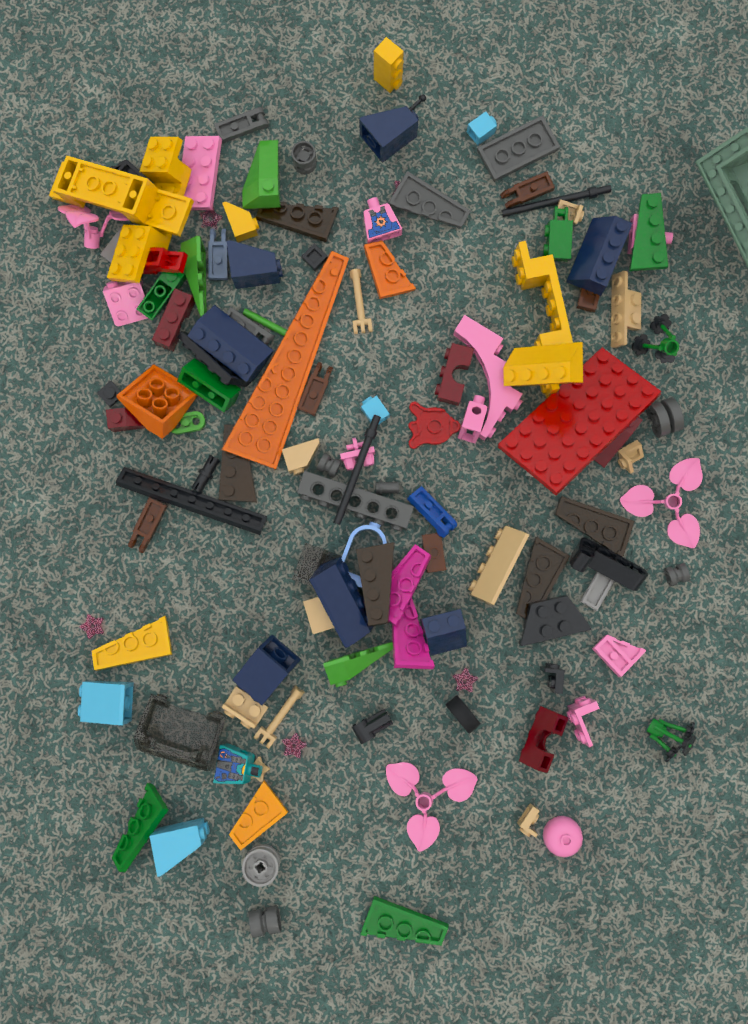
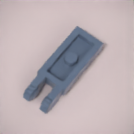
[208,229,228,280]

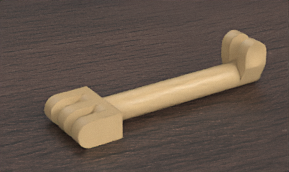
[349,269,373,334]
[253,685,305,749]

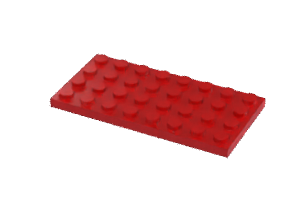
[498,347,661,495]

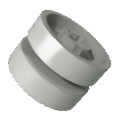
[242,844,280,887]

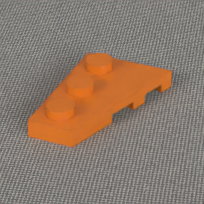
[364,240,416,299]

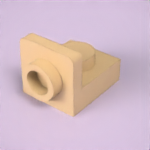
[517,803,539,837]

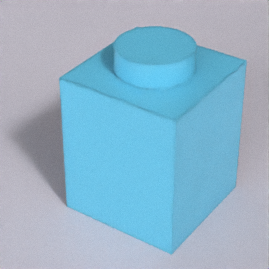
[467,112,497,146]
[361,396,390,425]

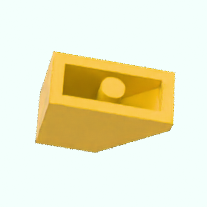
[222,202,259,242]

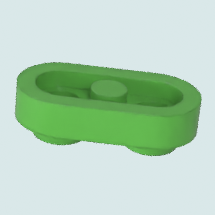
[171,411,206,435]

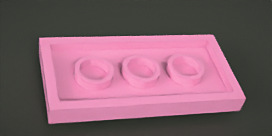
[182,136,222,210]

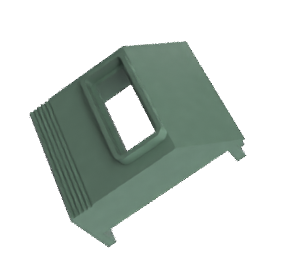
[695,127,748,267]

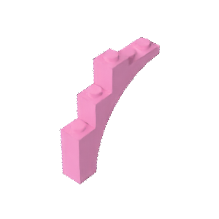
[453,315,523,441]

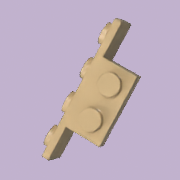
[611,271,641,348]

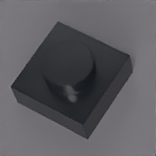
[301,243,328,271]
[97,381,121,408]

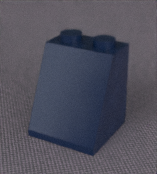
[359,106,419,163]
[227,240,283,289]
[420,609,467,656]
[233,635,301,705]

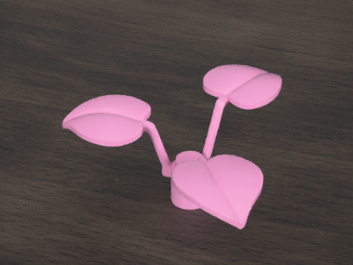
[58,204,129,249]
[620,458,703,548]
[386,762,478,852]

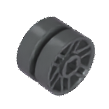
[646,397,684,438]

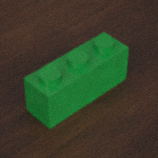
[177,358,241,412]

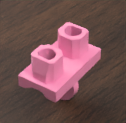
[340,438,375,471]

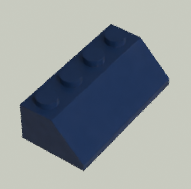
[566,216,633,296]
[187,305,274,382]
[309,557,374,648]

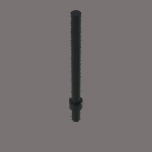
[501,185,611,217]
[333,415,381,525]

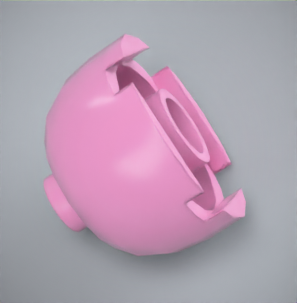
[543,816,583,858]

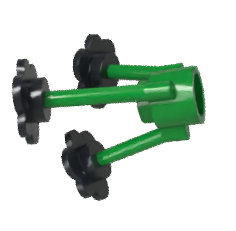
[632,314,679,363]
[646,718,696,762]

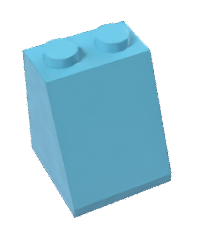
[78,681,134,725]
[149,818,210,877]

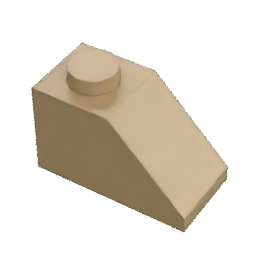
[282,438,320,475]

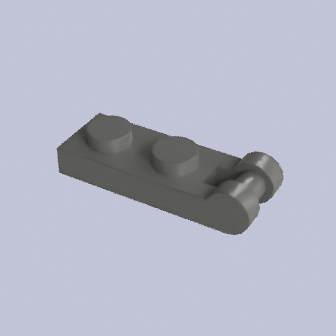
[214,107,269,143]
[227,307,275,345]

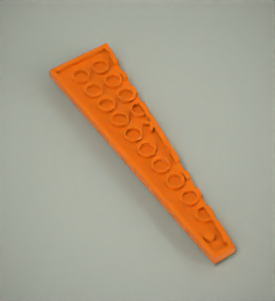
[221,251,349,469]

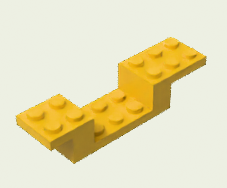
[107,137,192,283]
[49,155,194,237]
[511,241,573,398]

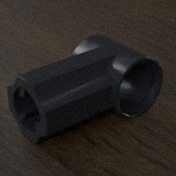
[351,709,393,744]

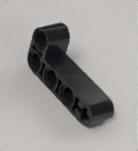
[569,537,648,591]

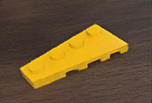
[92,616,173,671]

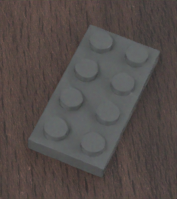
[477,115,560,182]

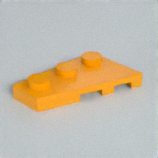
[229,780,288,850]

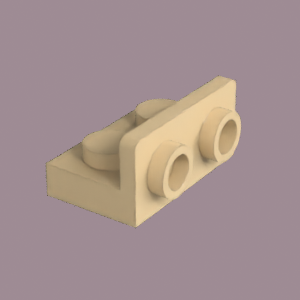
[222,686,269,729]

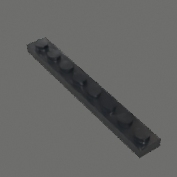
[116,467,267,535]

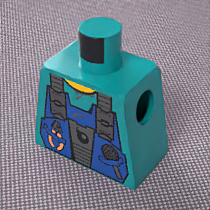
[213,744,263,784]

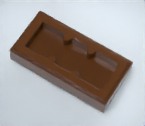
[422,533,446,573]

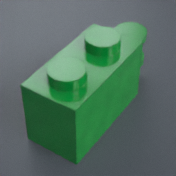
[543,206,573,262]

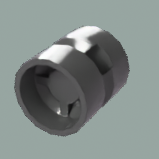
[291,141,317,174]
[249,905,282,938]

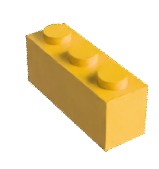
[374,37,404,93]

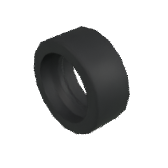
[445,695,481,734]

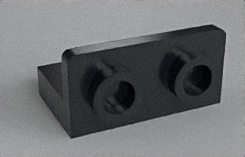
[540,663,565,694]

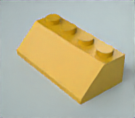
[503,342,583,387]

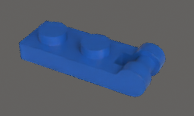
[407,486,457,538]

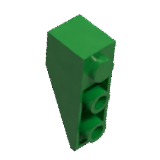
[136,272,187,321]

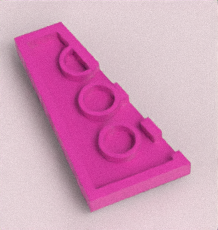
[389,544,431,627]
[392,598,435,669]

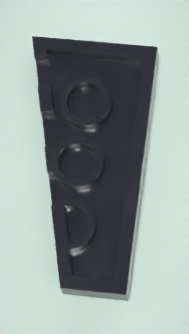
[178,331,252,387]

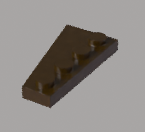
[218,424,257,503]
[555,496,635,557]

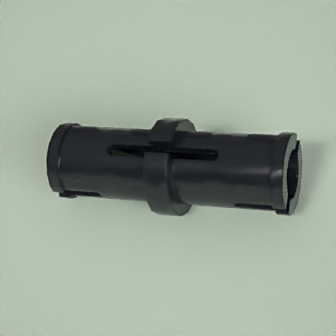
[191,455,220,494]

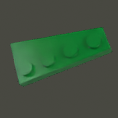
[629,193,668,271]
[112,783,169,873]
[360,896,449,946]

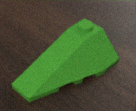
[242,140,280,209]
[178,236,207,317]
[323,641,393,687]

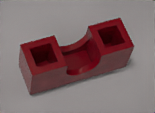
[152,288,195,352]
[434,343,474,406]
[519,706,569,773]

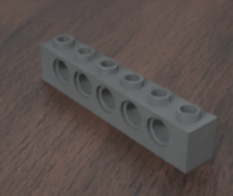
[297,471,414,532]

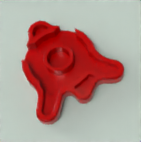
[408,402,461,449]

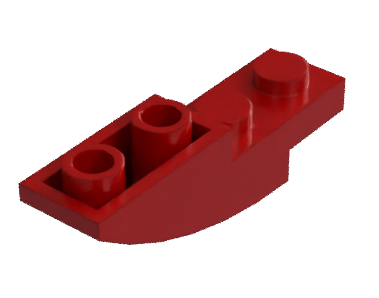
[142,247,188,275]

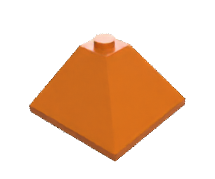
[116,364,198,439]

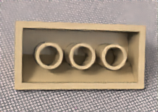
[468,526,529,605]

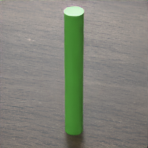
[243,308,287,336]

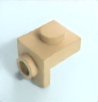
[557,199,585,225]
[618,440,644,474]

